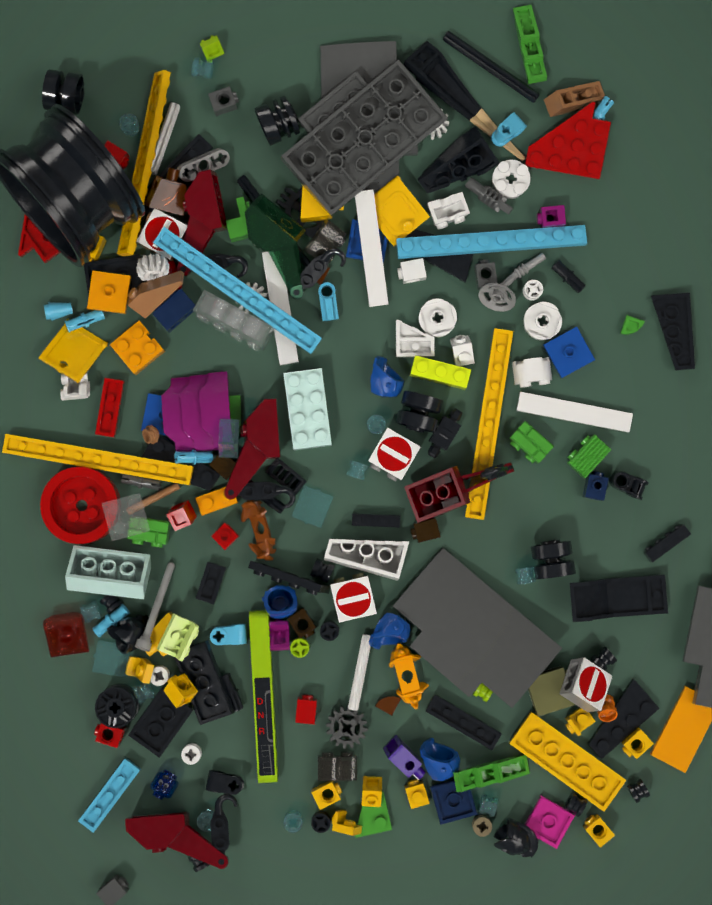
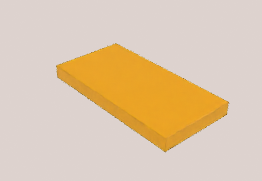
[650,686,712,773]

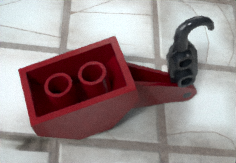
[177,169,248,278]
[224,399,296,509]
[404,462,515,523]
[125,794,238,869]

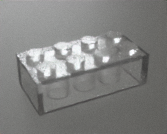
[193,290,274,352]

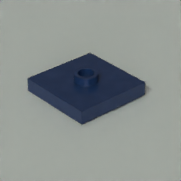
[430,779,478,825]

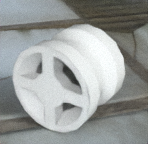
[523,280,543,301]
[150,665,170,686]
[181,743,202,765]

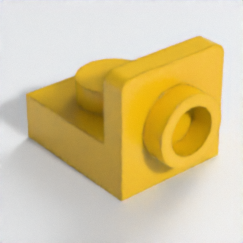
[125,656,154,684]
[565,708,596,736]
[361,776,382,807]
[404,779,430,809]
[332,810,362,836]

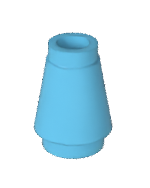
[44,302,73,321]

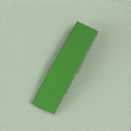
[513,5,547,84]
[453,755,530,792]

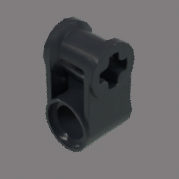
[609,472,649,500]
[205,770,244,795]

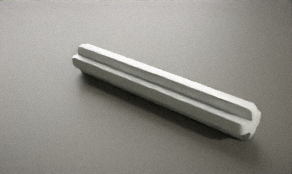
[151,102,180,175]
[348,634,371,711]

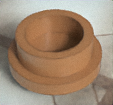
[142,425,159,444]

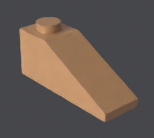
[544,81,605,117]
[128,271,184,319]

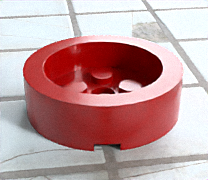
[40,467,121,544]

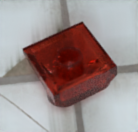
[43,612,89,657]

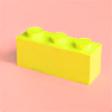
[410,355,471,390]

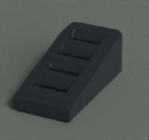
[266,458,307,496]

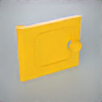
[374,175,430,246]
[39,318,109,383]

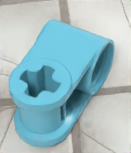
[491,112,527,147]
[210,624,247,645]

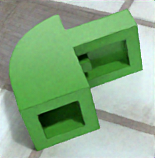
[226,197,257,242]

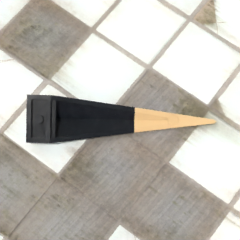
[403,41,525,161]

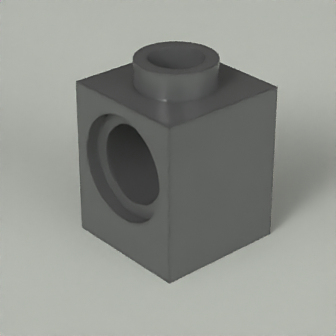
[208,86,239,116]
[474,260,498,290]
[96,874,130,905]

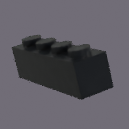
[352,514,400,528]
[643,524,691,562]

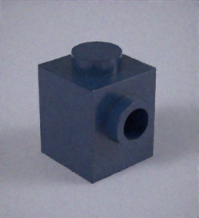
[583,471,609,501]

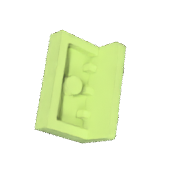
[157,613,199,661]

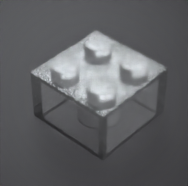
[102,493,150,541]

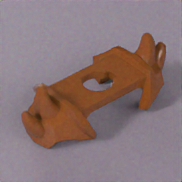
[241,500,276,561]

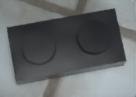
[195,562,226,604]

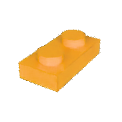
[196,487,238,516]

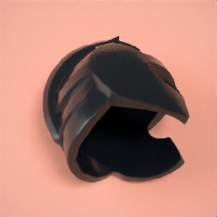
[107,614,149,654]
[494,818,538,858]

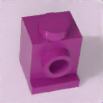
[536,205,566,228]

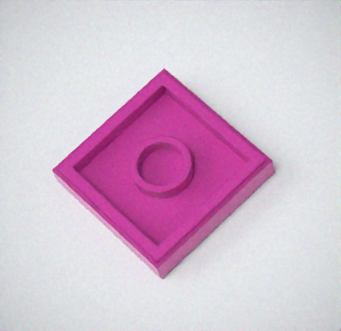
[525,795,575,849]

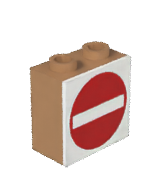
[136,209,187,261]

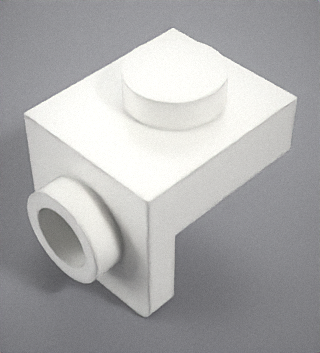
[450,335,475,366]

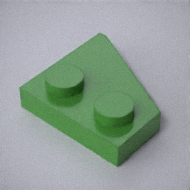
[355,791,392,838]

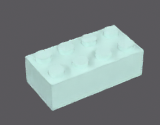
[283,368,332,451]
[65,545,151,599]

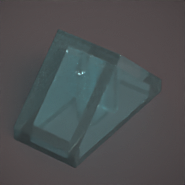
[218,419,239,458]

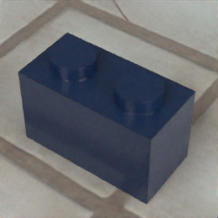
[152,289,198,333]

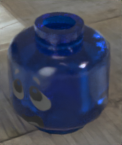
[150,769,179,800]

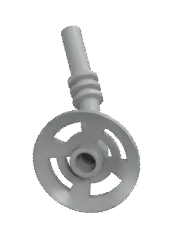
[478,253,546,312]

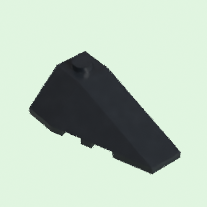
[418,126,500,193]

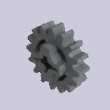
[326,706,368,749]

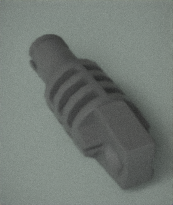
[465,177,513,215]

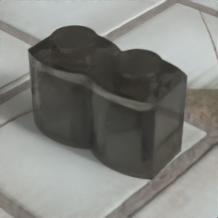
[304,220,347,263]
[318,751,357,781]

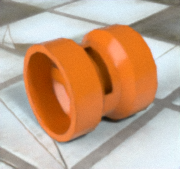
[597,694,618,722]

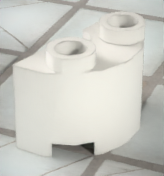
[427,192,470,230]
[512,357,552,388]
[60,370,90,401]

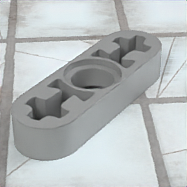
[177,148,230,182]

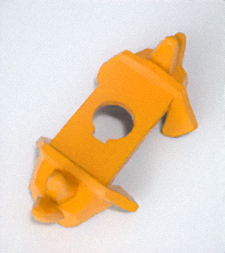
[389,643,429,709]

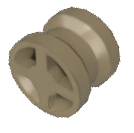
[472,814,492,837]

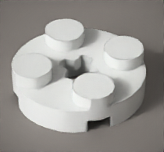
[492,160,530,199]
[418,298,457,337]
[523,302,562,340]

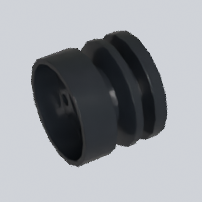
[254,96,300,146]
[95,684,140,728]

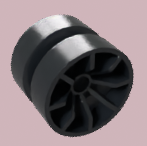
[42,69,84,115]
[396,391,443,433]
[530,539,576,579]

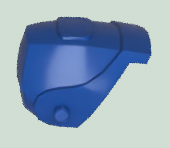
[370,356,404,397]
[262,585,298,619]
[369,612,410,650]
[420,738,460,781]

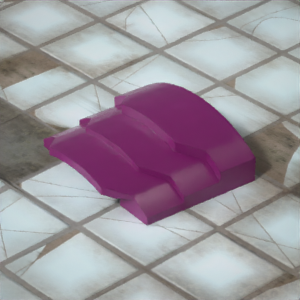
[161,371,234,452]

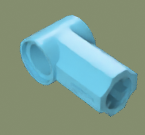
[318,282,339,321]

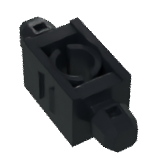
[428,408,462,458]

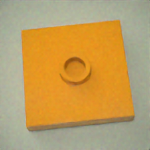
[87,271,131,314]

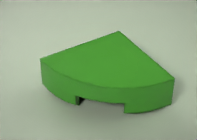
[620,315,645,335]

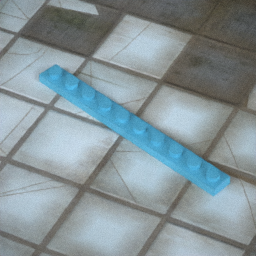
[396,225,587,259]
[153,227,322,354]

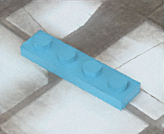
[78,758,141,833]

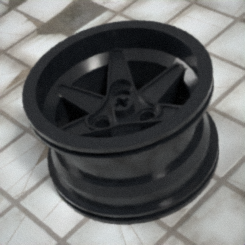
[0,104,145,267]

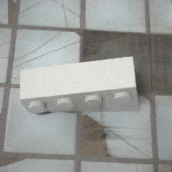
[324,539,409,581]

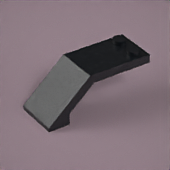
[570,575,668,622]

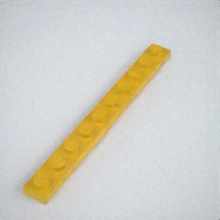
[117,70,171,256]
[465,328,513,520]
[2,434,194,485]

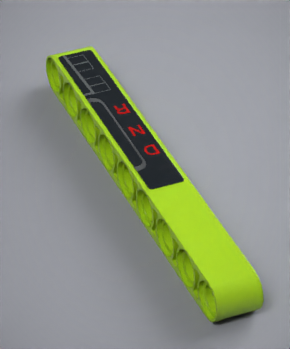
[249,610,278,783]

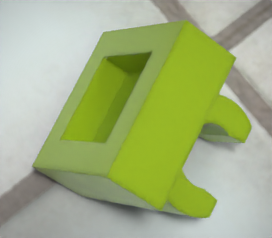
[200,35,225,62]

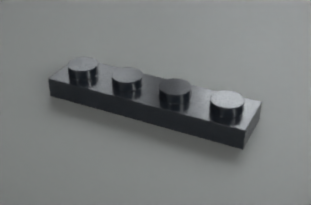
[425,694,502,750]

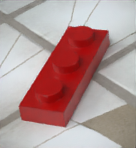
[95,378,125,438]

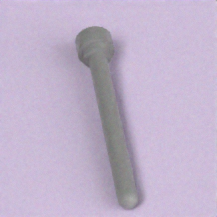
[135,562,175,652]

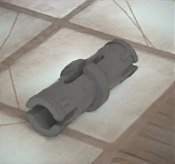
[121,474,162,491]

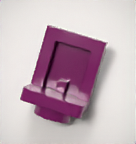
[269,619,290,651]

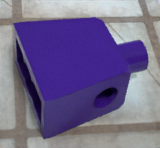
[383,735,426,780]

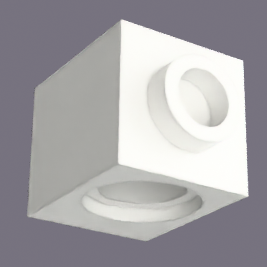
[397,258,427,284]

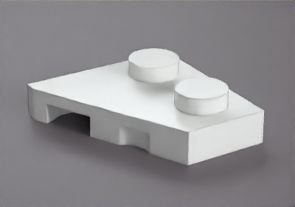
[396,320,435,357]

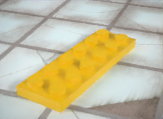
[509,712,626,812]

